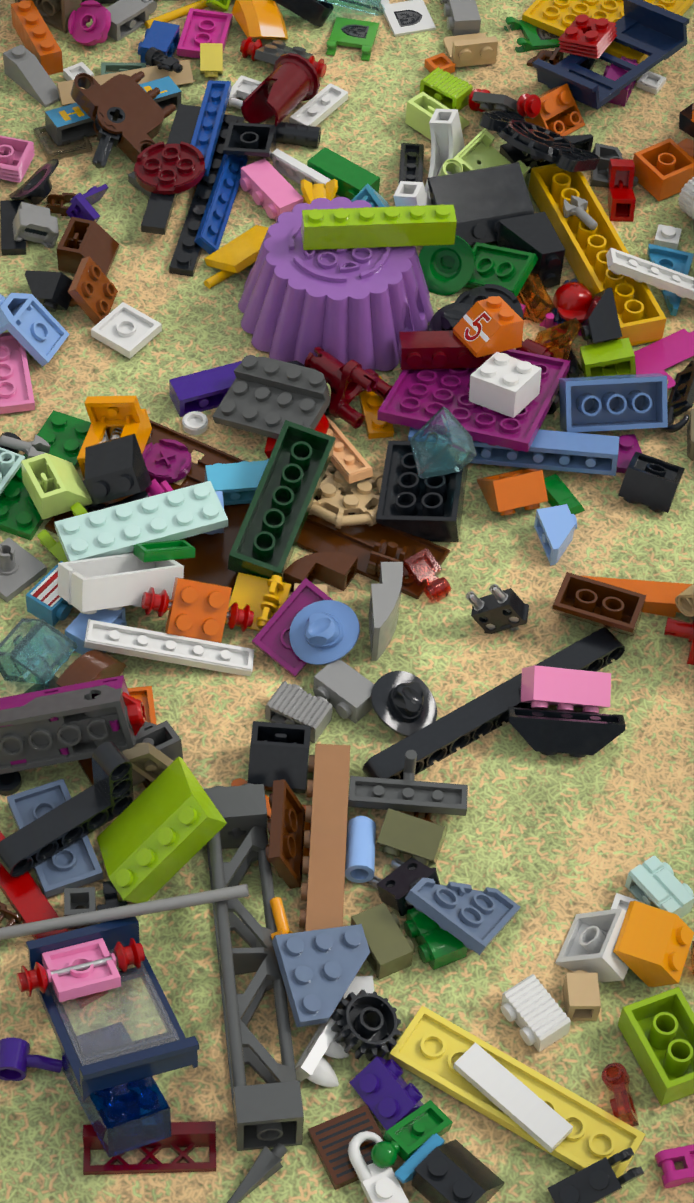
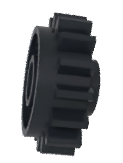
[331,990,401,1061]

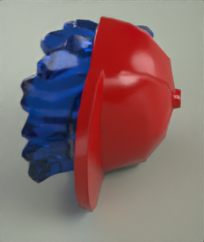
[551,278,593,331]

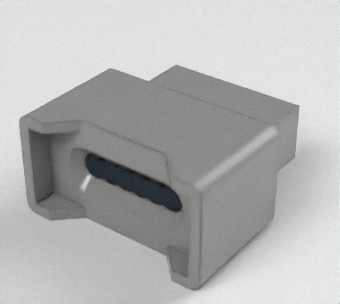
[13,202,59,248]

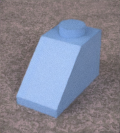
[534,504,577,566]

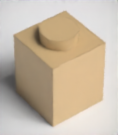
[563,970,601,1021]

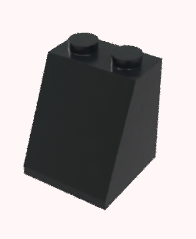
[496,212,565,289]

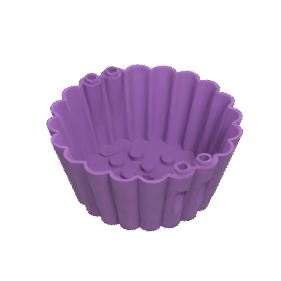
[238,197,434,371]

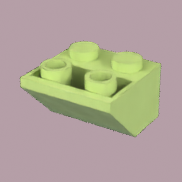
[405,92,470,140]
[21,453,93,520]

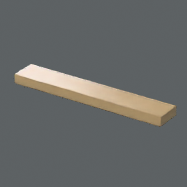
[57,60,194,106]

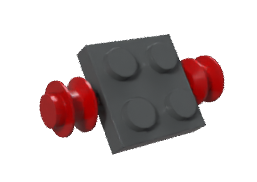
[240,36,327,78]
[468,89,541,119]

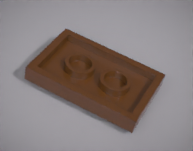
[265,779,305,889]

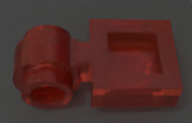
[403,548,451,602]
[602,1063,639,1127]

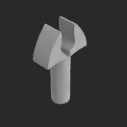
[563,196,598,230]
[0,435,51,459]

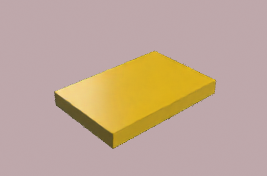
[204,225,268,274]

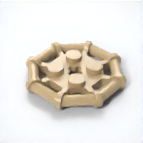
[308,462,383,529]

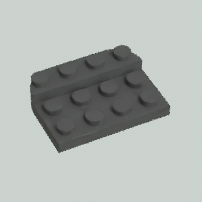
[212,355,331,439]

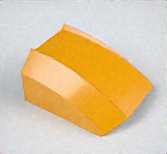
[231,0,288,40]

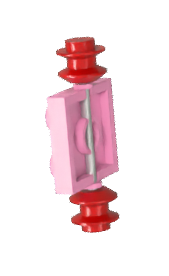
[16,938,145,1002]

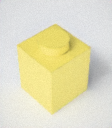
[200,43,223,78]

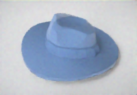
[289,600,360,665]

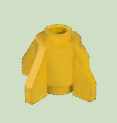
[301,179,338,204]

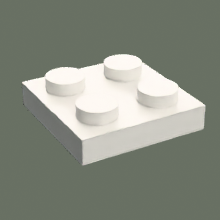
[91,302,162,359]

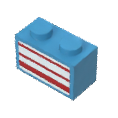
[26,561,74,627]

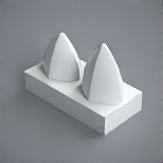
[295,1018,349,1087]

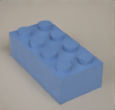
[559,373,668,433]

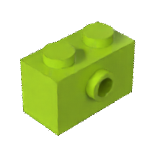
[579,337,636,377]

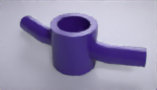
[0,1037,63,1081]

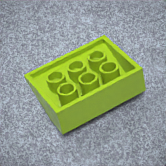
[97,757,227,903]

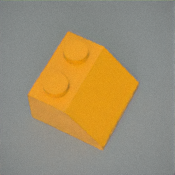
[613,901,694,987]

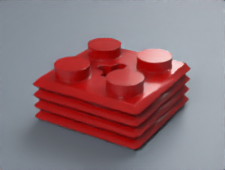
[558,14,617,59]

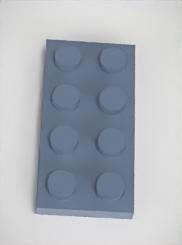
[7,779,104,898]

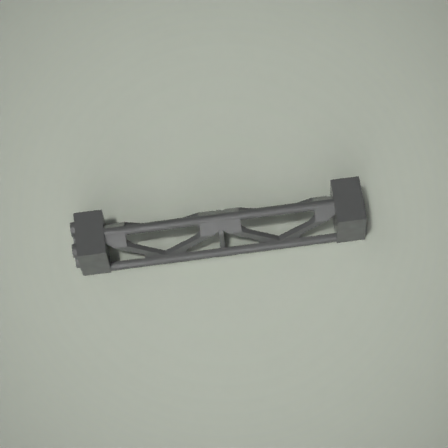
[204,783,304,1151]

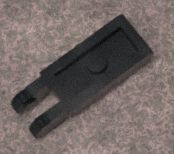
[548,1147,644,1203]

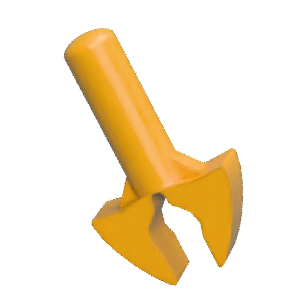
[270,897,293,940]

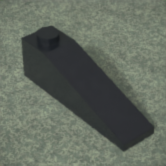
[499,134,593,174]

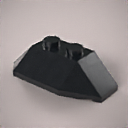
[508,707,626,758]

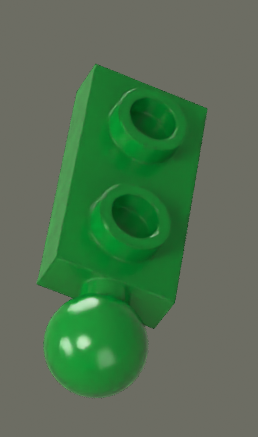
[371,1100,453,1168]

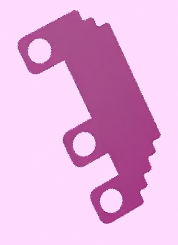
[634,329,694,389]

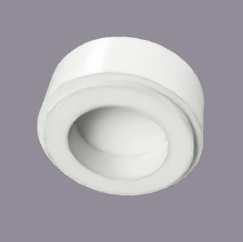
[182,411,208,435]

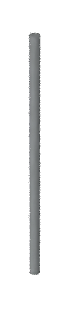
[0,884,249,940]

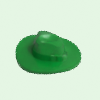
[418,235,475,296]

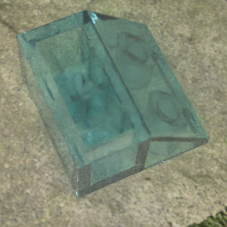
[0,618,78,684]

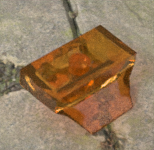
[517,272,555,323]
[535,318,582,360]

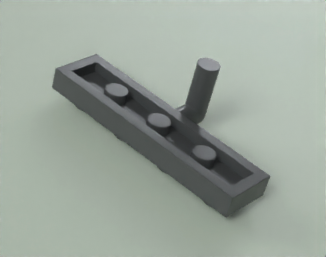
[348,750,468,816]

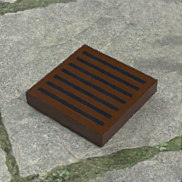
[307,1104,395,1190]

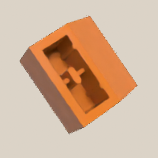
[525,83,585,136]

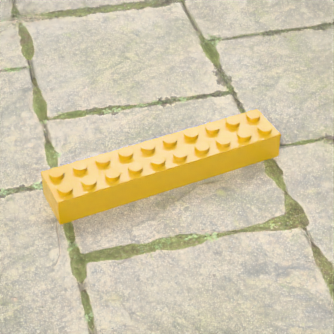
[528,164,667,346]

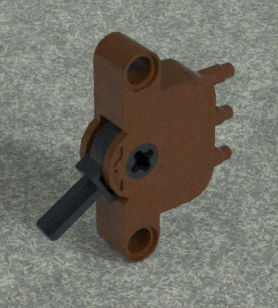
[71,71,176,169]

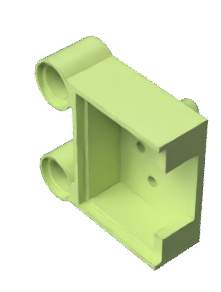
[438,128,531,178]

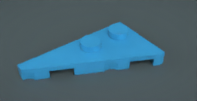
[647,244,694,316]

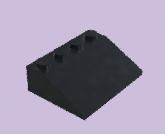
[427,162,534,246]
[376,441,468,542]

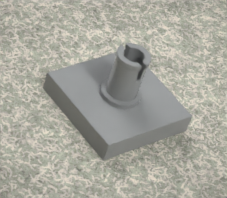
[0,538,47,603]

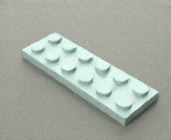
[54,481,228,562]

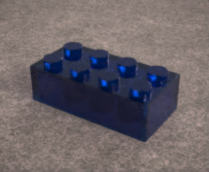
[61,1022,172,1158]

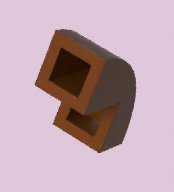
[283,551,358,593]
[56,650,127,687]

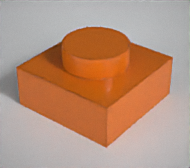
[424,53,456,73]

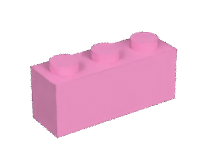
[239,158,304,221]
[521,665,611,714]

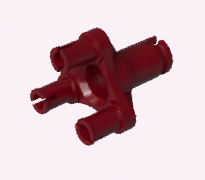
[304,347,393,429]

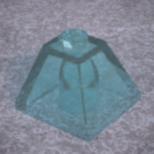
[410,407,477,479]

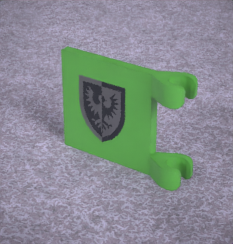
[326,17,379,61]

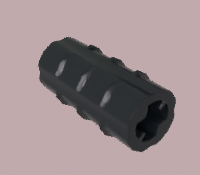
[274,122,321,148]

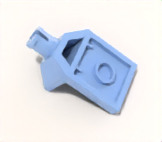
[0,293,70,367]

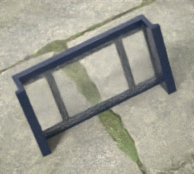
[26,916,199,1101]

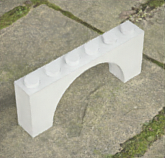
[393,109,465,207]

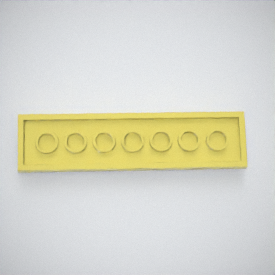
[389,1006,646,1178]

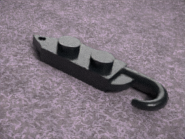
[663,360,694,433]

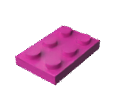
[177,8,233,59]

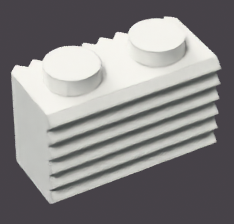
[501,974,571,1052]

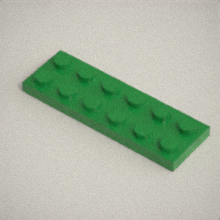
[0,410,91,540]

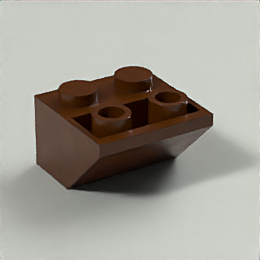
[57,217,119,277]

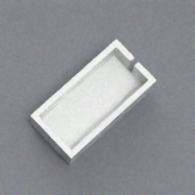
[58,553,184,614]

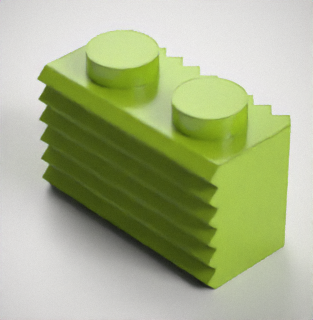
[419,67,473,112]

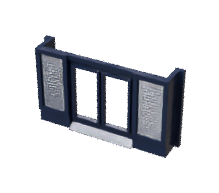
[532,0,689,110]

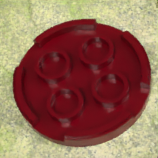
[134,141,205,195]

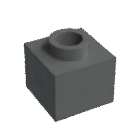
[64,887,97,927]

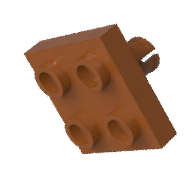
[68,256,118,325]

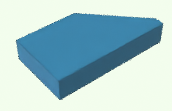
[394,1133,445,1184]

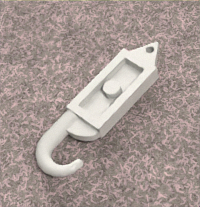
[348,1131,409,1203]

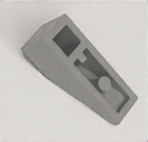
[3,45,60,108]

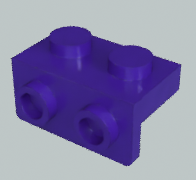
[349,1056,424,1131]

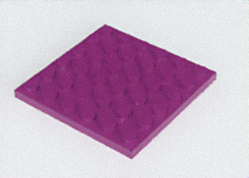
[377,349,570,452]

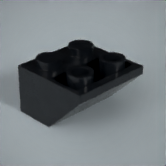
[247,721,311,793]

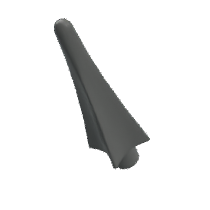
[227,1142,288,1203]

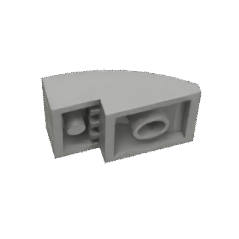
[368,562,403,661]

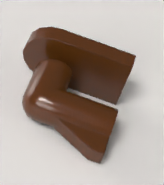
[527,47,564,67]

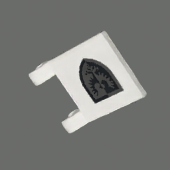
[377,0,436,36]

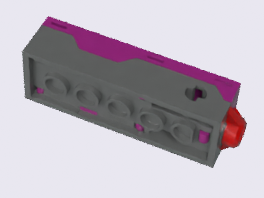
[0,675,146,774]

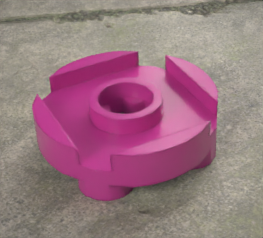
[68,0,111,46]

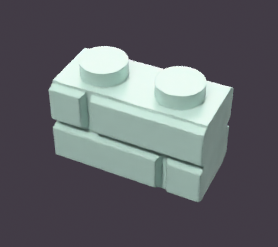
[625,856,694,918]

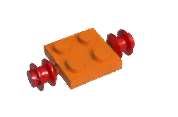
[141,577,254,643]

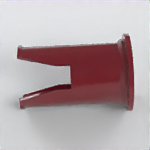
[241,53,320,126]

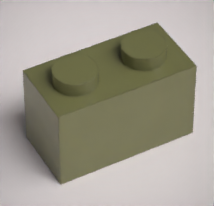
[377,808,447,866]
[351,903,415,980]

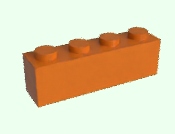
[11,0,63,75]

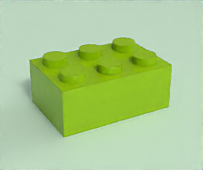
[618,987,694,1106]

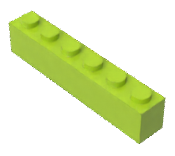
[301,204,457,250]

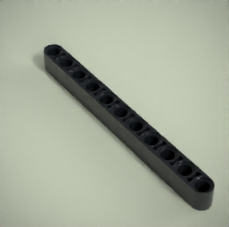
[362,627,625,780]

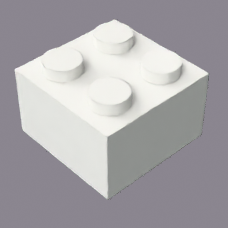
[469,352,542,418]

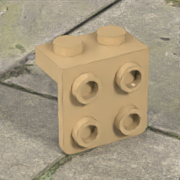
[443,33,498,68]

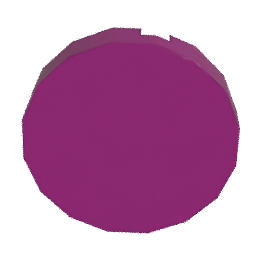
[142,439,192,483]

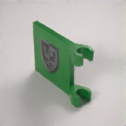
[504,17,560,53]

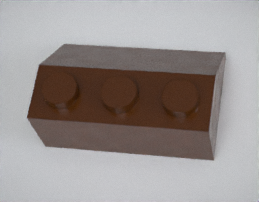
[552,572,646,637]

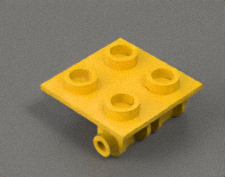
[225,572,291,631]

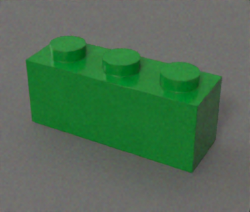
[307,147,380,200]

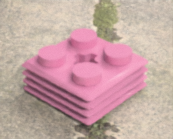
[0,135,35,183]

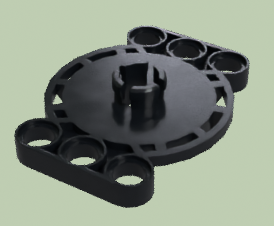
[479,110,600,172]

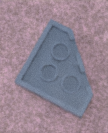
[405,877,521,955]
[272,924,370,1027]

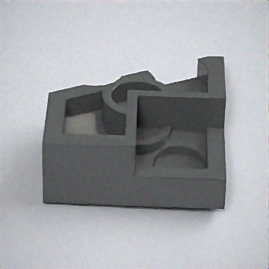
[590,143,638,188]

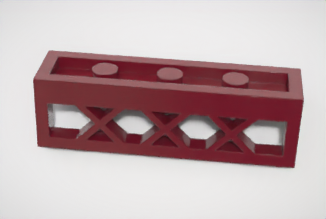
[83,1121,216,1175]

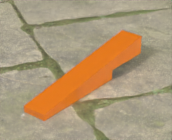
[582,576,692,618]

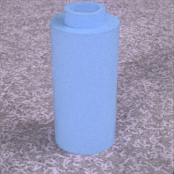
[345,816,376,883]

